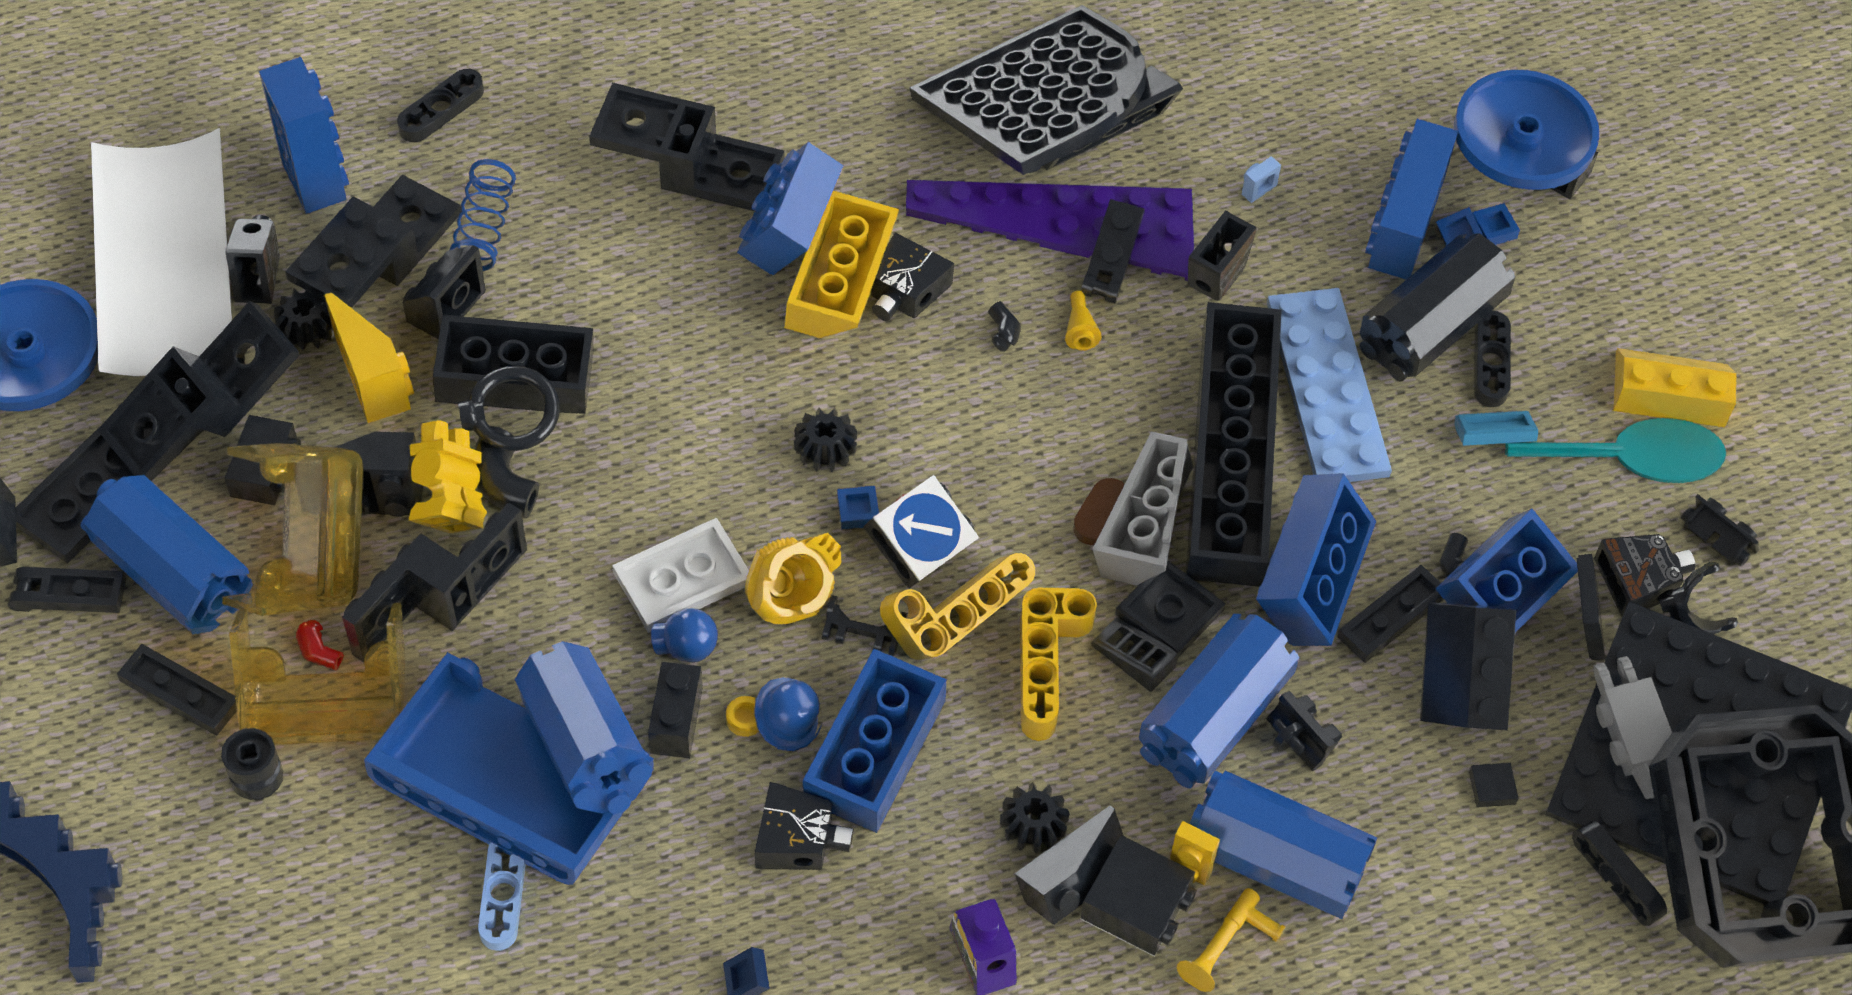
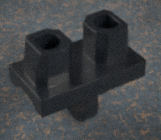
[1267,691,1342,771]

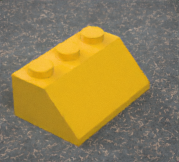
[1613,348,1737,427]

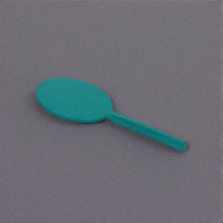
[1505,418,1726,483]

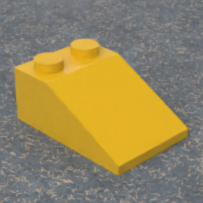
[325,293,414,423]

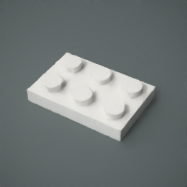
[612,518,749,633]

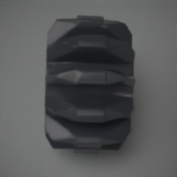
[274,288,333,351]
[794,407,857,472]
[1000,782,1070,854]

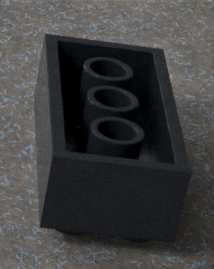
[433,315,594,414]

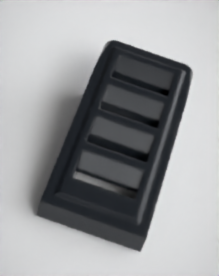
[1091,617,1179,692]

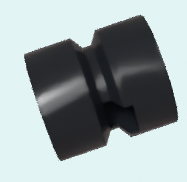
[221,728,284,800]

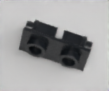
[1680,494,1759,567]

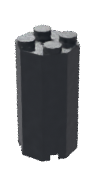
[1359,233,1516,381]

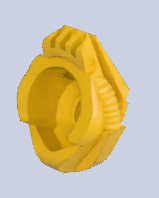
[745,533,842,624]

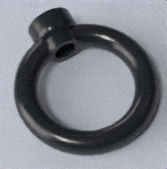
[458,366,560,451]

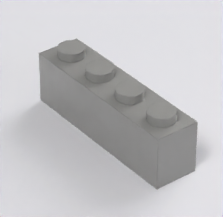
[1092,431,1193,586]

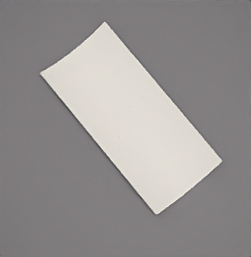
[91,128,232,376]

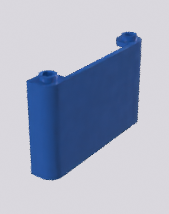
[364,652,654,885]

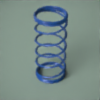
[449,159,516,271]

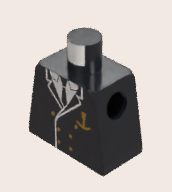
[871,232,954,321]
[755,782,854,870]

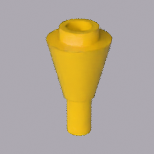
[1065,291,1102,351]

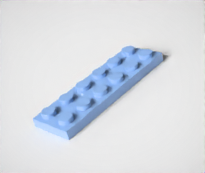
[1267,288,1392,482]

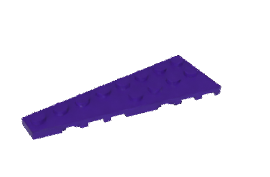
[906,180,1194,281]

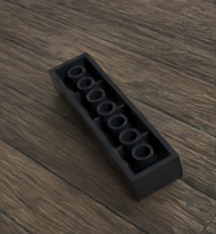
[1186,302,1282,587]

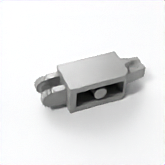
[1593,656,1672,799]

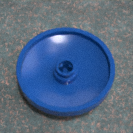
[1454,70,1600,190]
[0,279,98,411]

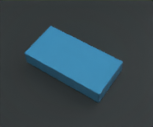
[1454,411,1538,446]

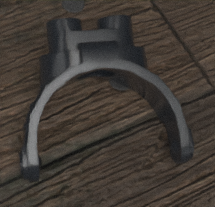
[1659,562,1738,634]

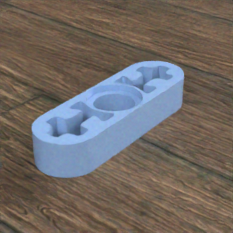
[478,842,526,951]

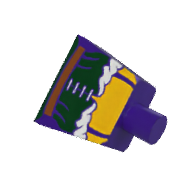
[949,899,1017,995]

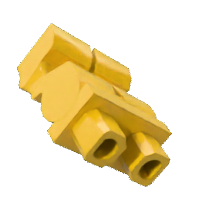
[408,420,487,533]

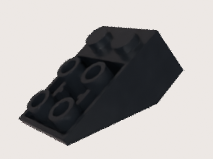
[290,432,423,517]

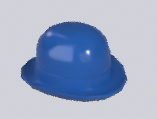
[754,677,822,751]

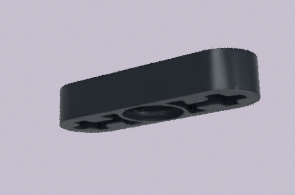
[397,69,484,142]
[1474,310,1511,407]
[1572,821,1667,926]

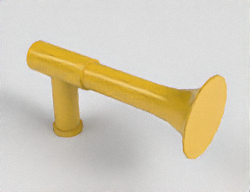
[1177,888,1286,992]

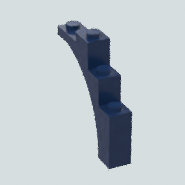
[0,781,122,983]

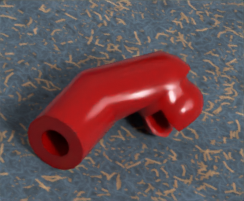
[296,620,344,671]

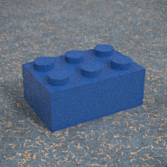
[737,142,844,275]
[1435,508,1578,633]

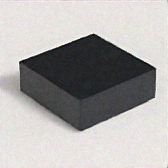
[1469,762,1519,808]

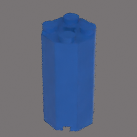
[81,475,253,634]
[1139,614,1299,789]
[515,641,652,814]
[1190,770,1378,919]

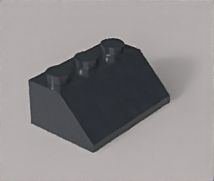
[1420,602,1516,731]

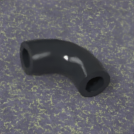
[475,426,539,518]

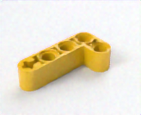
[880,553,1035,660]
[1020,587,1097,741]

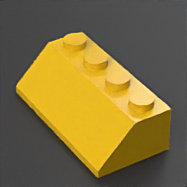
[784,191,899,338]

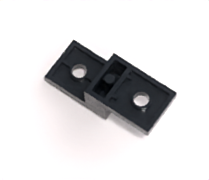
[589,82,785,211]
[285,174,462,308]
[98,301,301,481]
[342,503,527,663]

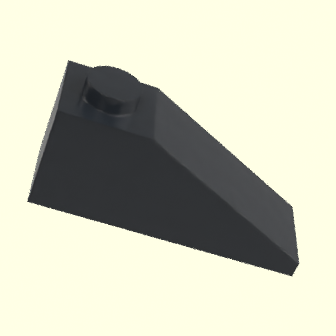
[1014,805,1124,925]

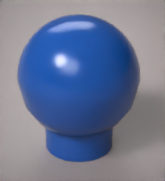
[651,608,718,663]

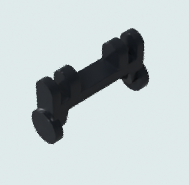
[822,595,908,656]

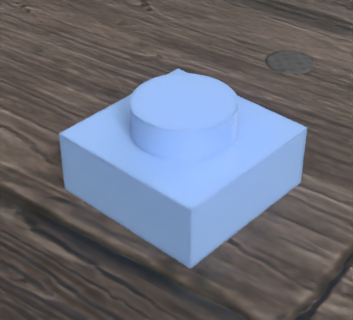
[1241,156,1281,203]

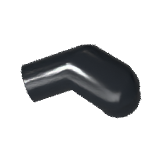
[988,301,1021,352]
[1439,532,1468,577]

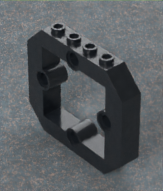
[1649,705,1852,968]

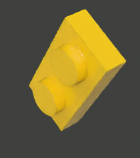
[1170,821,1220,886]

